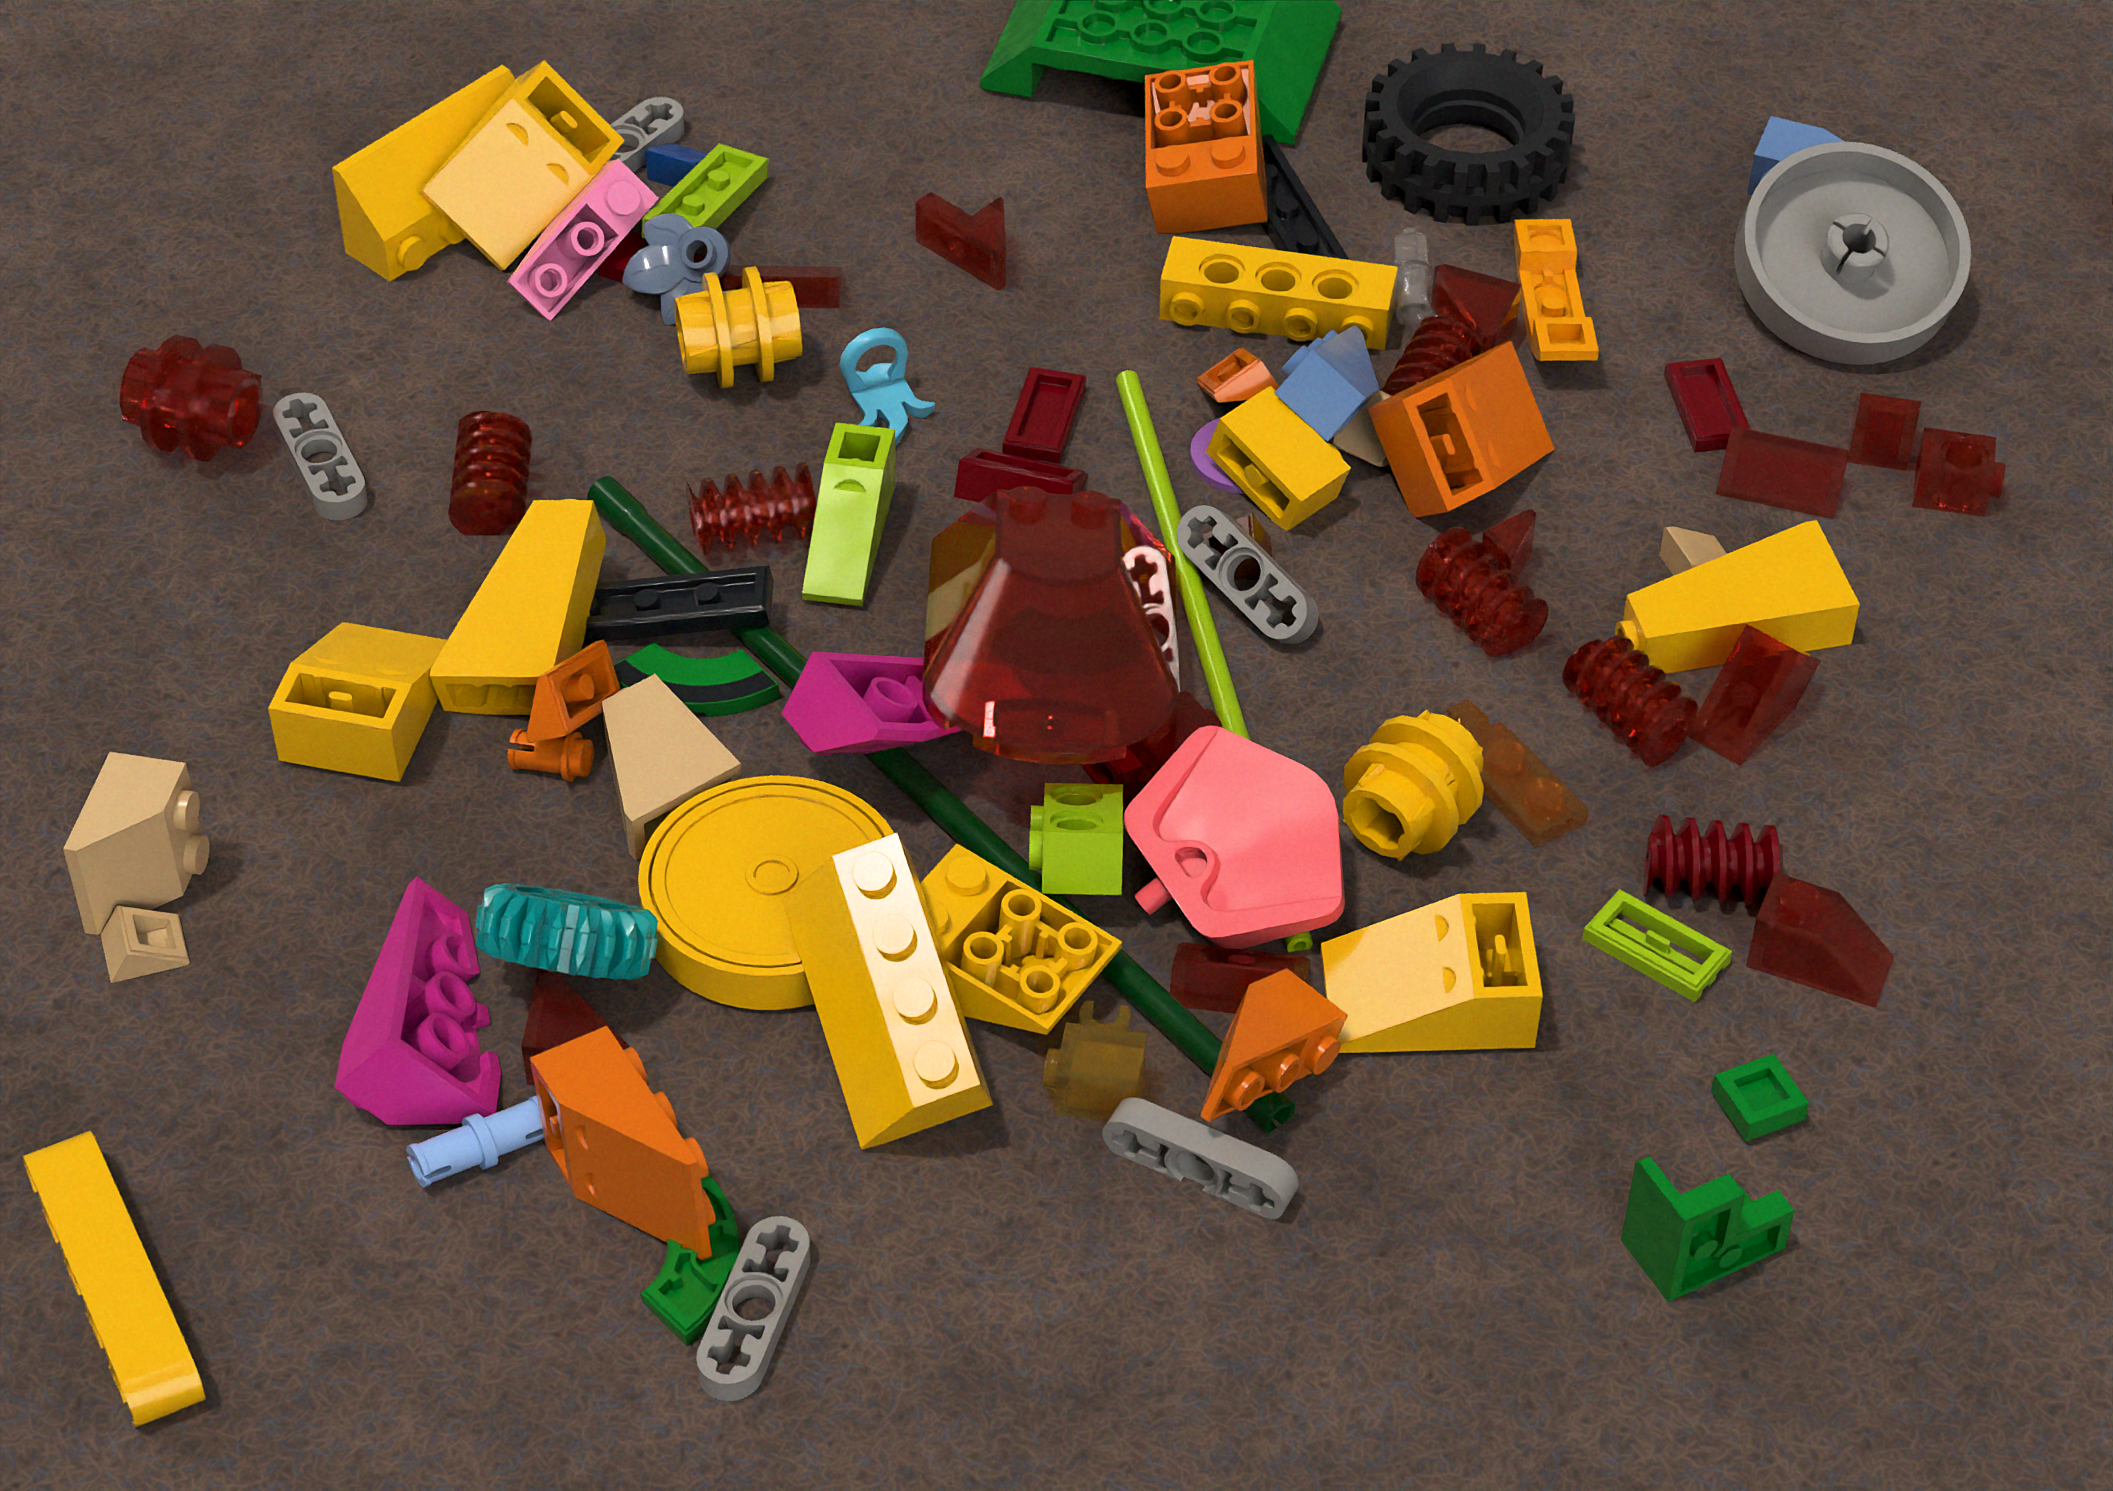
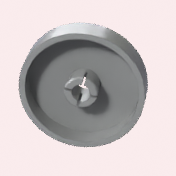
[1734,142,1971,365]

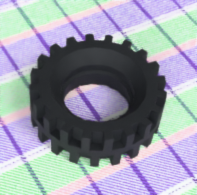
[1361,43,1576,226]

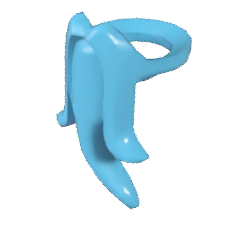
[839,327,935,446]

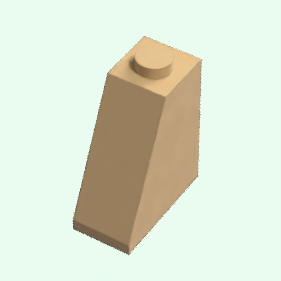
[601,674,742,861]

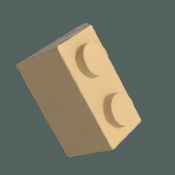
[63,752,209,935]

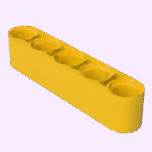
[22,1130,206,1428]

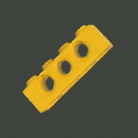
[1159,236,1398,350]

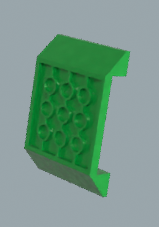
[980,0,1342,145]

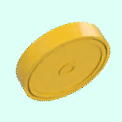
[638,775,894,1010]

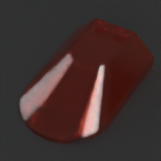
[921,486,1180,765]

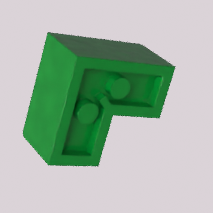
[1621,1156,1795,1302]

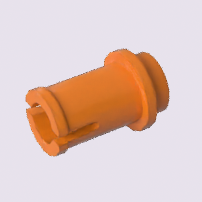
[507,729,594,782]

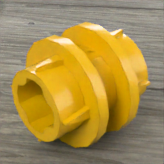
[674,266,802,389]
[1342,710,1484,861]

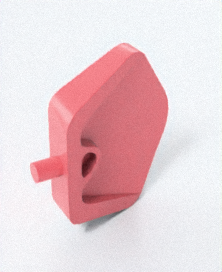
[1123,725,1345,951]

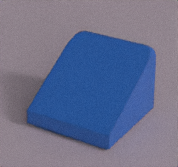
[645,143,708,187]

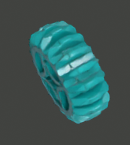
[475,883,658,980]

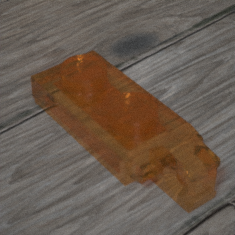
[1447,699,1588,848]

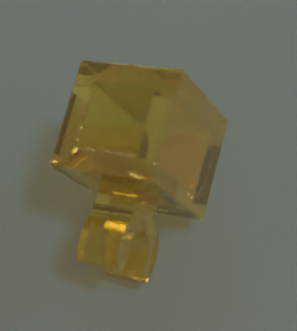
[1043,1000,1148,1122]

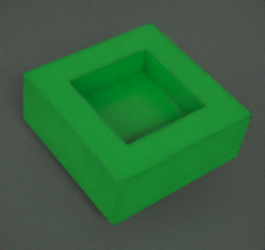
[1711,1054,1809,1142]

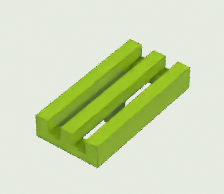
[1582,889,1732,1002]

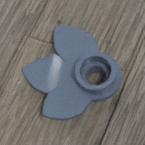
[622,214,731,325]

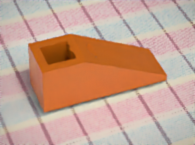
[1200,968,1348,1122]

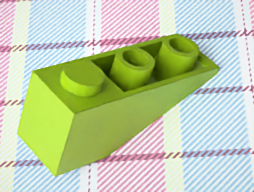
[802,422,896,607]

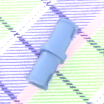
[406,1096,545,1188]

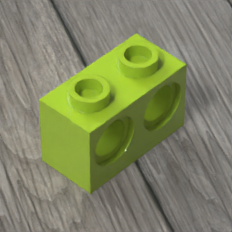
[1029,783,1123,895]

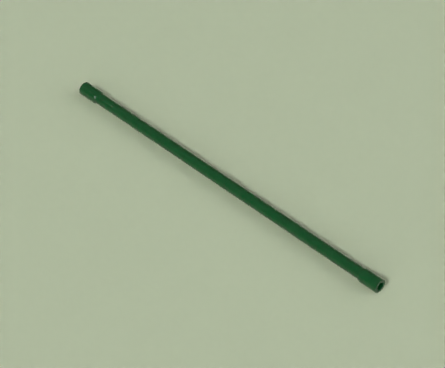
[587,476,1295,1134]

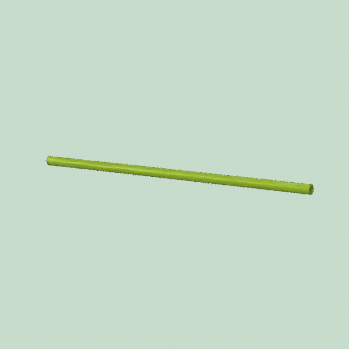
[1116,370,1313,952]

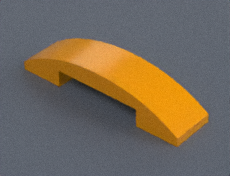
[1514,219,1599,361]

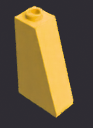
[429,499,607,715]
[1615,520,1860,678]

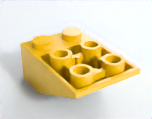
[419,60,625,271]
[268,622,447,782]
[920,844,1123,1035]
[1320,892,1543,1053]

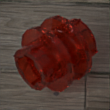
[119,334,264,462]

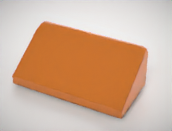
[1196,348,1279,402]
[527,640,621,743]

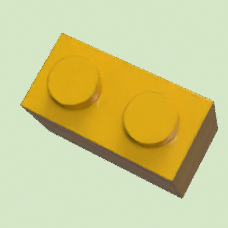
[1206,385,1351,531]

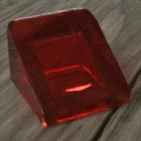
[1479,509,1537,597]

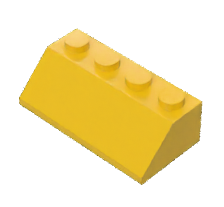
[332,65,515,282]
[782,833,993,1150]

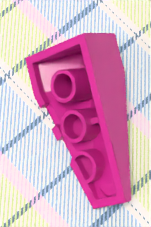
[781,651,1036,756]
[334,877,501,1125]

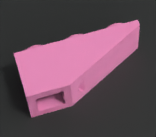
[507,159,659,321]

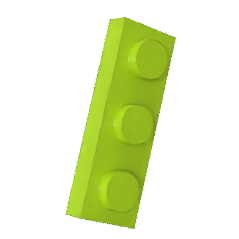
[642,143,769,238]

